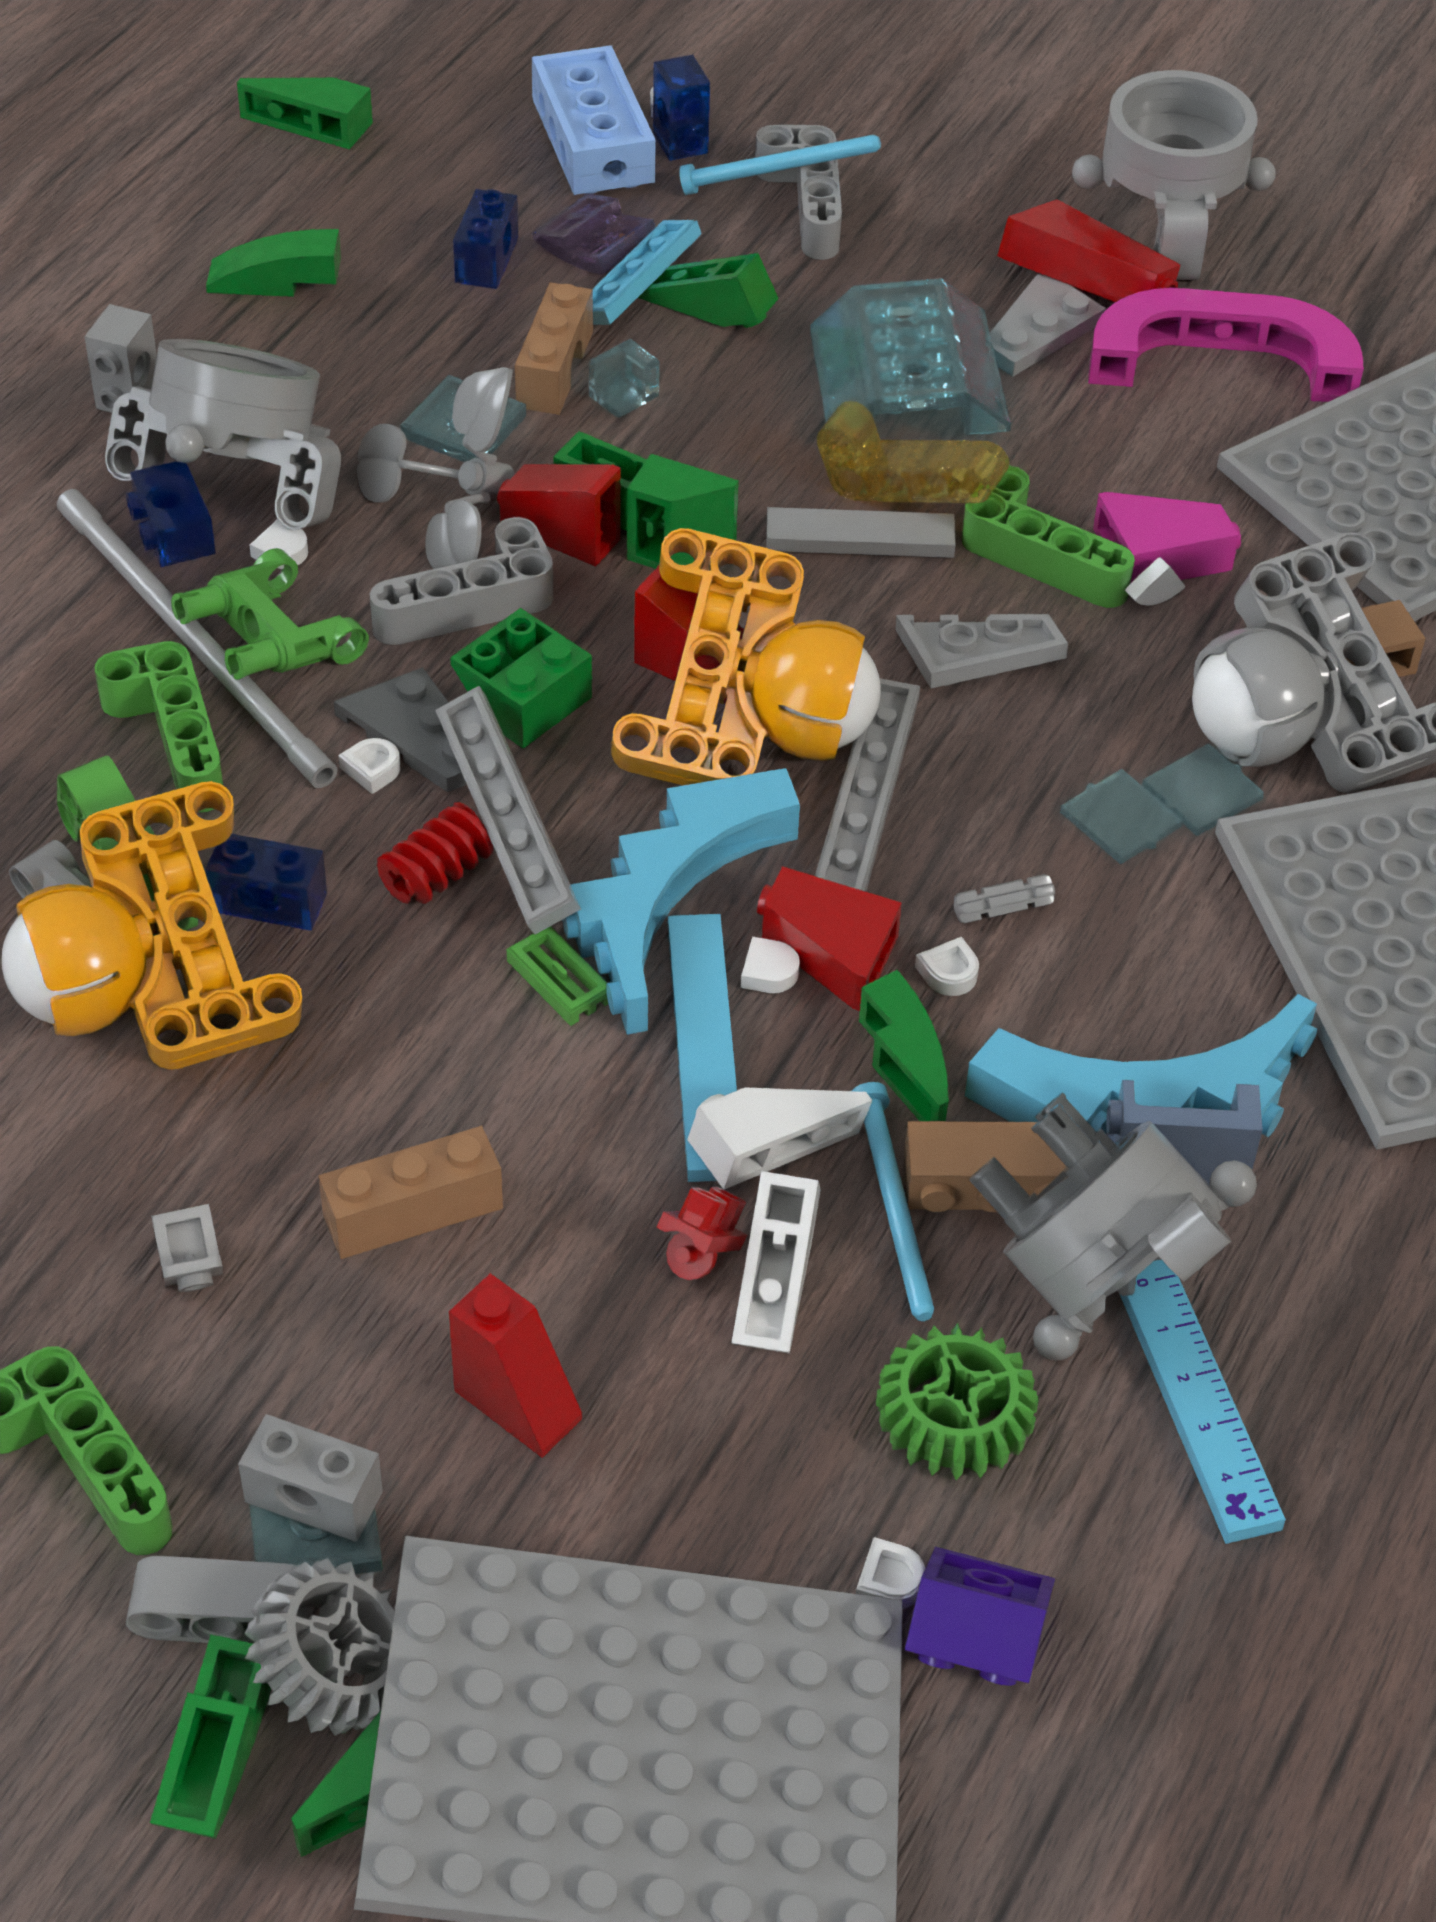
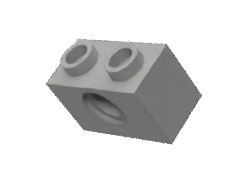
[84,304,157,413]
[238,1414,383,1542]

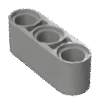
[126,1556,313,1643]

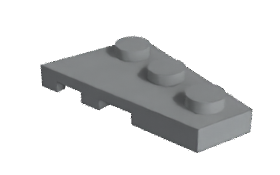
[981,273,1106,377]
[895,614,1068,689]

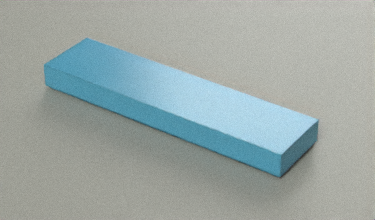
[593,220,702,325]

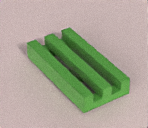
[506,926,608,1026]

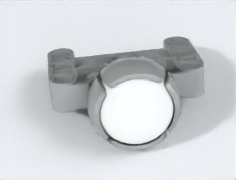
[1192,532,1436,794]

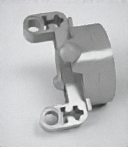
[1072,70,1276,281]
[105,339,341,530]

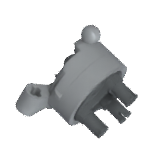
[969,1092,1257,1361]

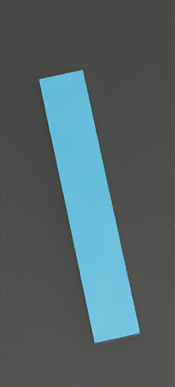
[668,914,737,1182]

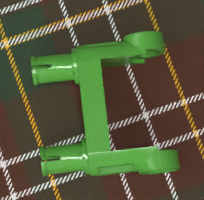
[171,548,369,680]

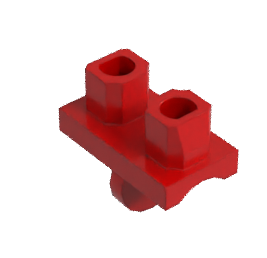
[656,1187,747,1280]

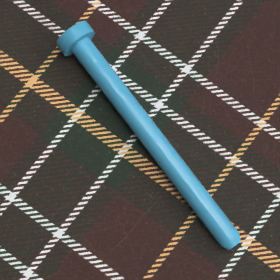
[680,135,881,195]
[852,1082,934,1321]

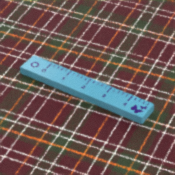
[1119,1260,1286,1544]

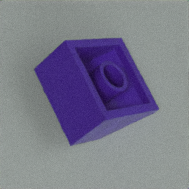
[905,1546,1055,1686]

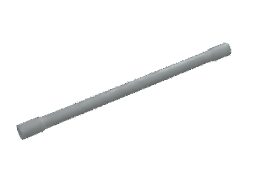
[57,489,338,788]

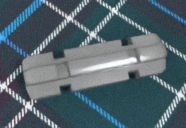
[953,874,1055,924]

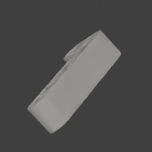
[755,125,842,260]
[369,517,554,645]

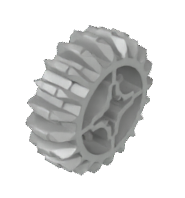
[244,1558,395,1736]

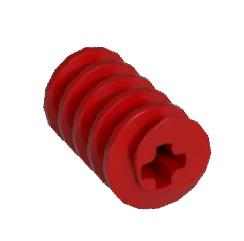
[377,802,494,904]

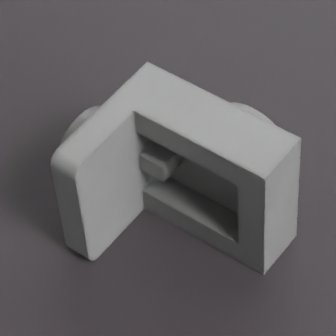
[151,1204,223,1292]

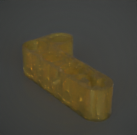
[816,401,1009,503]

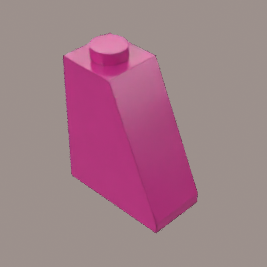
[1093,492,1241,583]

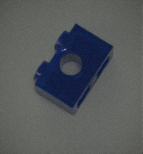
[653,54,710,161]
[453,189,519,289]
[126,461,216,567]
[205,834,327,931]

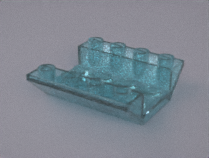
[810,278,1011,447]

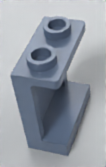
[1106,1080,1263,1185]

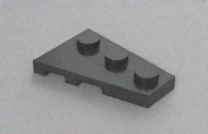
[334,667,467,792]

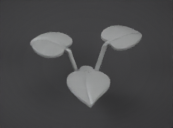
[357,367,515,569]

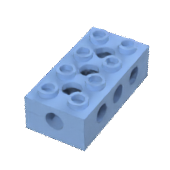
[532,45,656,195]

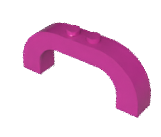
[1088,288,1364,402]

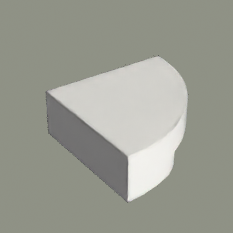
[1125,557,1186,606]

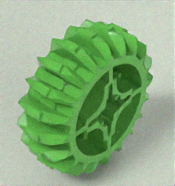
[876,1323,1039,1481]

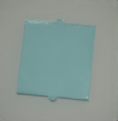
[1142,743,1264,836]
[1060,769,1183,864]

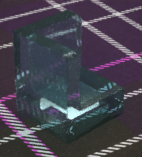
[589,339,660,417]

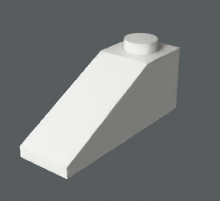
[687,1087,872,1189]
[732,1171,821,1354]

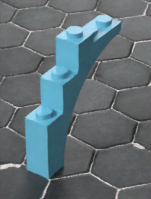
[562,768,800,1035]
[965,994,1317,1137]

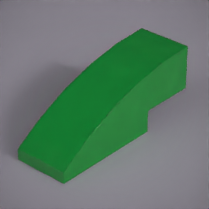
[206,229,341,297]
[859,969,949,1122]
[150,1634,271,1839]

